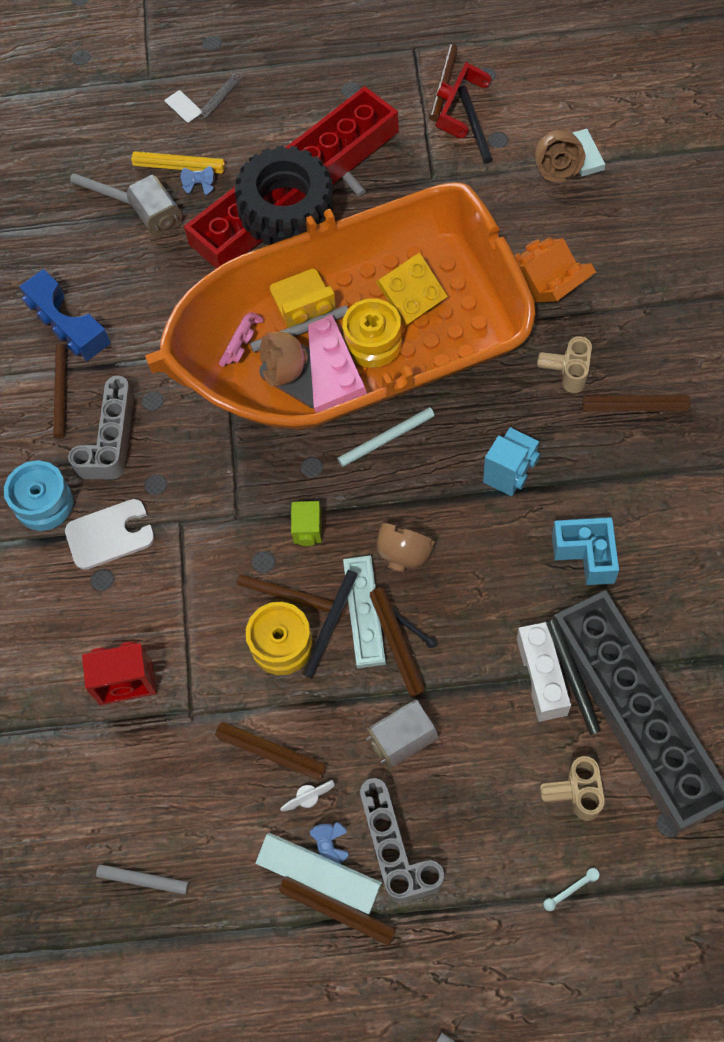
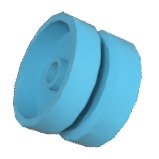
[4,460,74,531]

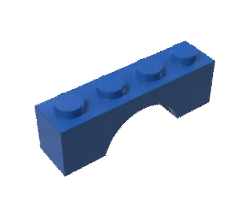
[19,269,111,361]

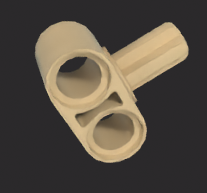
[537,336,592,393]
[540,756,604,821]

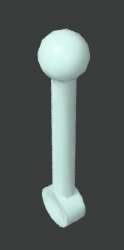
[543,868,599,911]

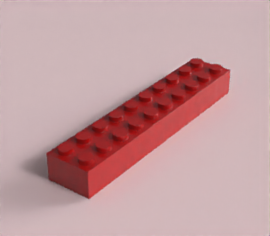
[184,86,399,269]

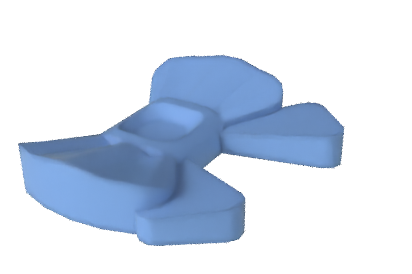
[181,166,215,196]
[310,822,349,863]

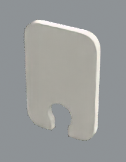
[65,499,154,570]

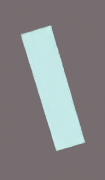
[343,555,386,669]
[255,833,382,914]

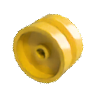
[343,299,402,368]
[246,602,313,676]

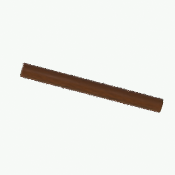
[429,44,458,122]
[53,344,66,439]
[237,574,347,617]

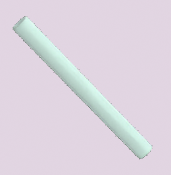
[337,407,435,467]

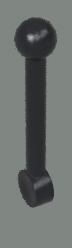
[392,608,437,649]

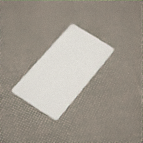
[164,90,203,122]

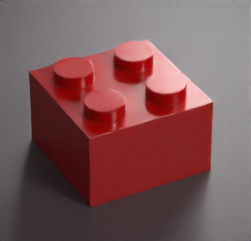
[82,642,157,706]

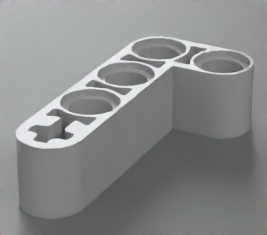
[68,376,134,479]
[360,778,444,903]

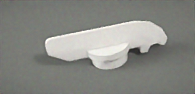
[280,780,335,812]

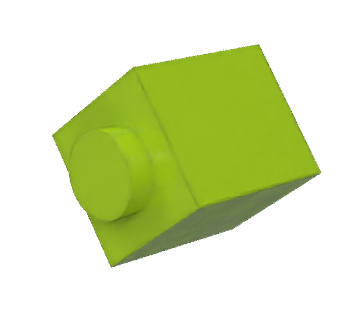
[291,501,322,546]

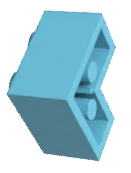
[483,428,541,496]
[552,518,619,585]

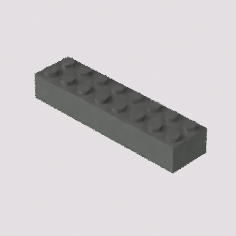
[553,590,724,836]

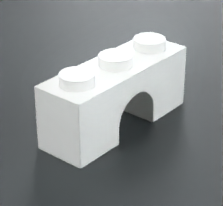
[517,622,571,722]

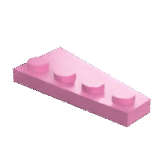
[308,315,367,413]

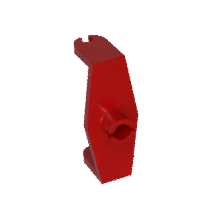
[435,62,492,138]

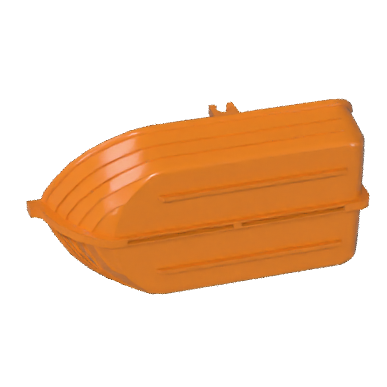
[145,182,535,430]

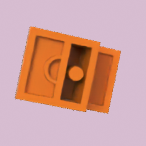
[514,237,596,303]

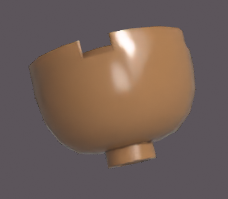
[534,130,586,182]
[260,332,307,386]
[376,523,435,573]

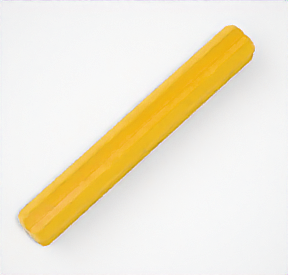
[131,151,225,174]

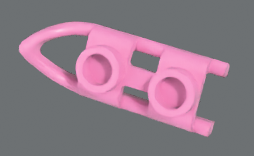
[219,312,264,367]

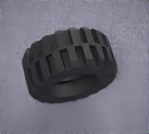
[234,145,333,245]

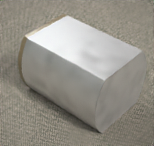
[127,175,182,237]
[366,700,438,769]

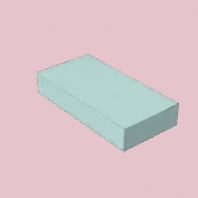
[573,129,605,176]

